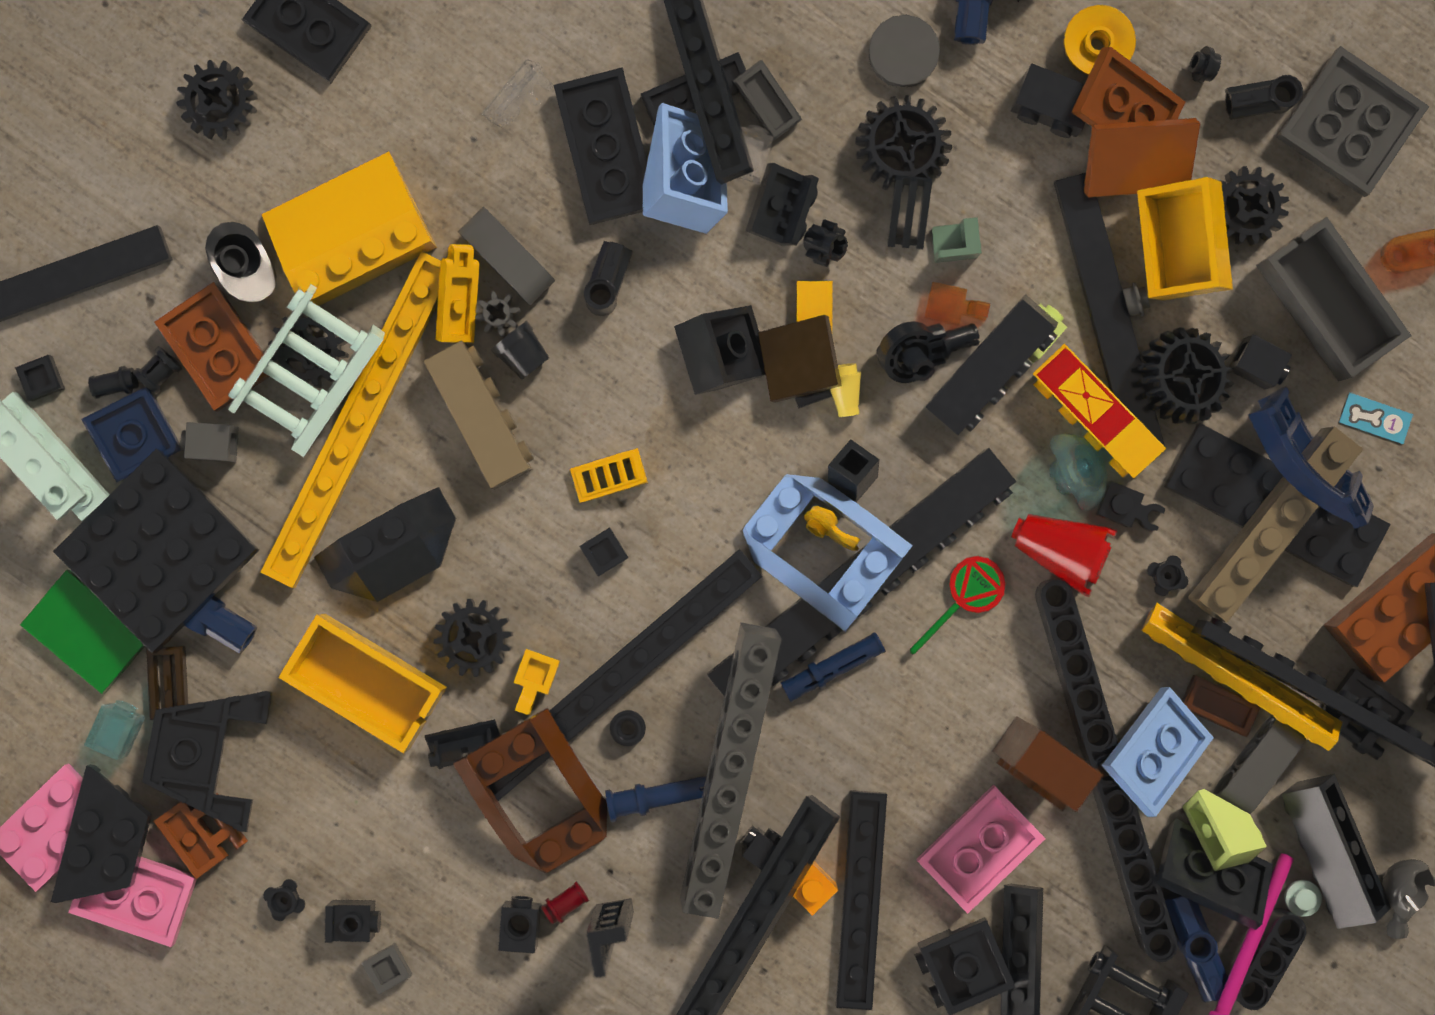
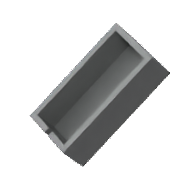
[1256,217,1412,382]

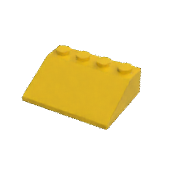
[261,152,437,306]

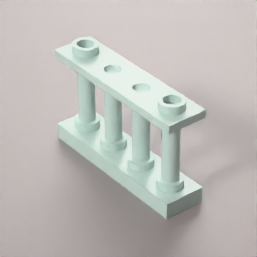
[228,284,385,457]
[0,392,110,521]

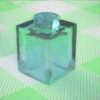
[84,700,145,760]

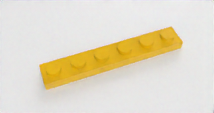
[1142,603,1342,751]

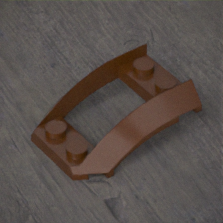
[453,707,607,873]

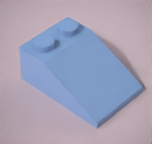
[643,103,728,234]

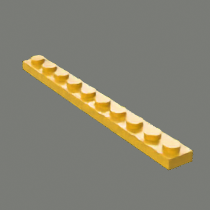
[261,251,441,588]

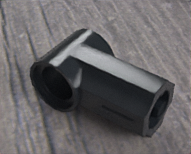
[1225,75,1303,120]
[584,241,633,316]

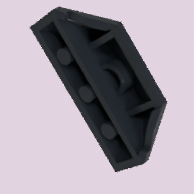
[314,487,457,602]

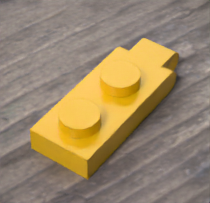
[435,244,479,342]

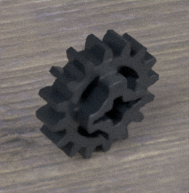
[176,60,258,140]
[1220,166,1289,246]
[268,313,349,388]
[433,598,513,677]

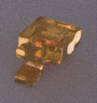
[924,282,991,326]

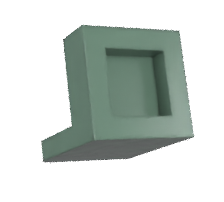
[931,217,982,263]

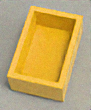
[1137,177,1233,301]

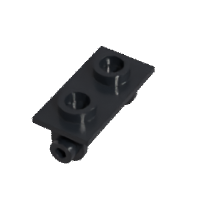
[424,719,501,769]

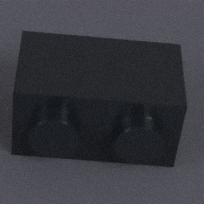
[1011,63,1086,138]

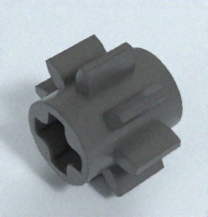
[475,291,521,337]

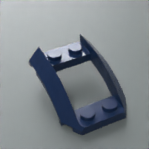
[1248,386,1374,529]

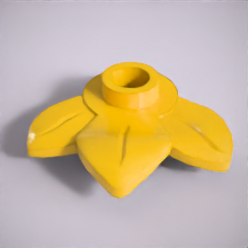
[804,506,860,551]

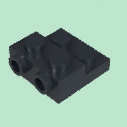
[914,917,1015,1015]

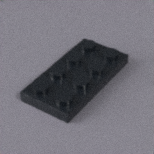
[553,67,647,225]

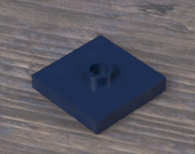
[81,387,181,483]

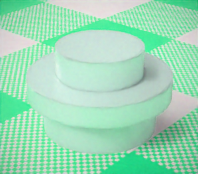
[1284,880,1322,917]

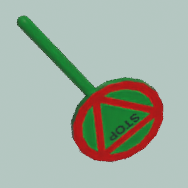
[910,556,1006,654]

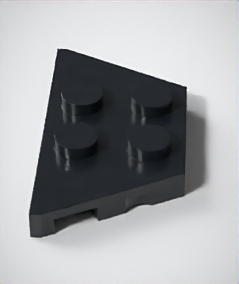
[51,764,152,903]

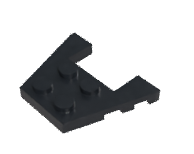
[142,691,273,832]

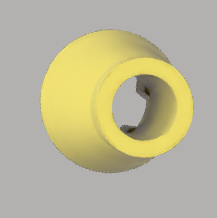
[830,363,861,417]

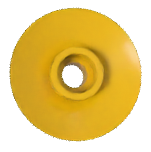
[1064,5,1136,75]

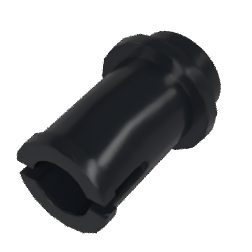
[88,366,139,399]

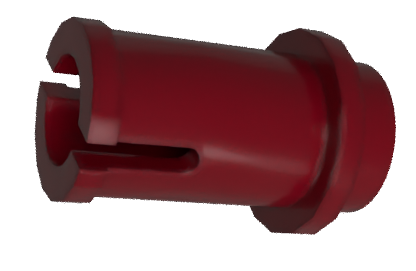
[541,881,590,925]

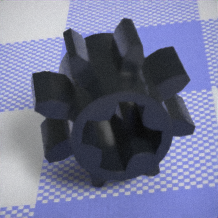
[803,219,848,267]

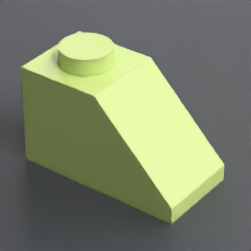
[1182,789,1267,871]

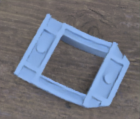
[742,474,912,632]

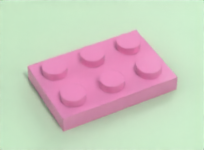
[0,764,83,892]
[916,785,1046,914]
[68,857,197,947]

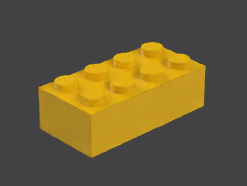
[278,613,447,753]

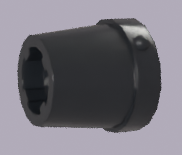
[491,321,550,380]

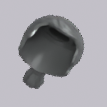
[1382,859,1435,939]

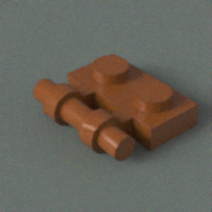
[153,793,248,879]

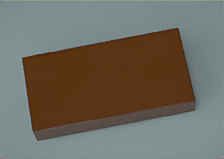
[1182,675,1261,738]

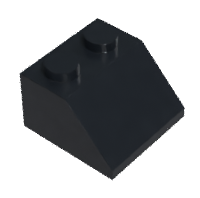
[674,305,766,395]

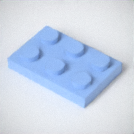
[1102,687,1214,817]

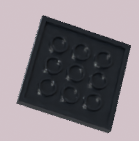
[53,448,260,654]

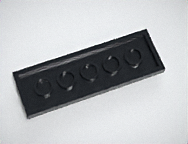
[1164,423,1391,587]

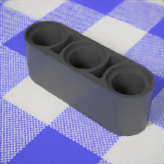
[458,206,555,305]
[1213,715,1306,814]

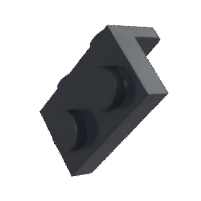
[746,163,819,246]

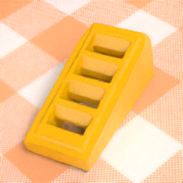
[570,448,648,503]

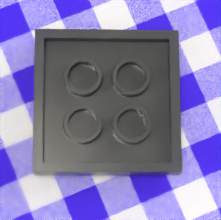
[1277,46,1429,197]

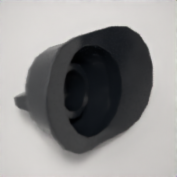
[205,222,277,303]

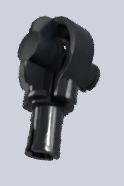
[876,321,980,383]

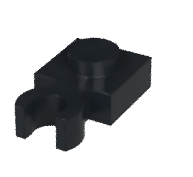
[1096,481,1166,531]

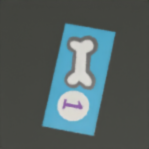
[1339,392,1413,444]

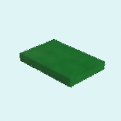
[20,570,145,694]

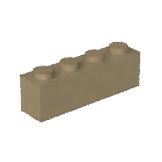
[424,341,534,490]

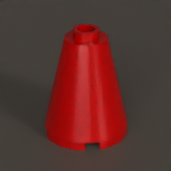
[1011,514,1117,597]

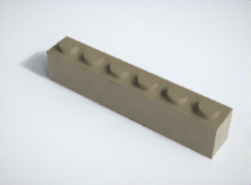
[1188,426,1363,622]

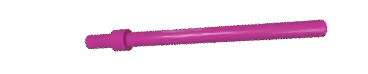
[1209,853,1294,1015]

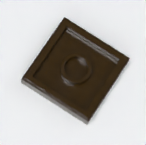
[758,315,842,403]

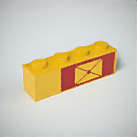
[1033,343,1167,479]

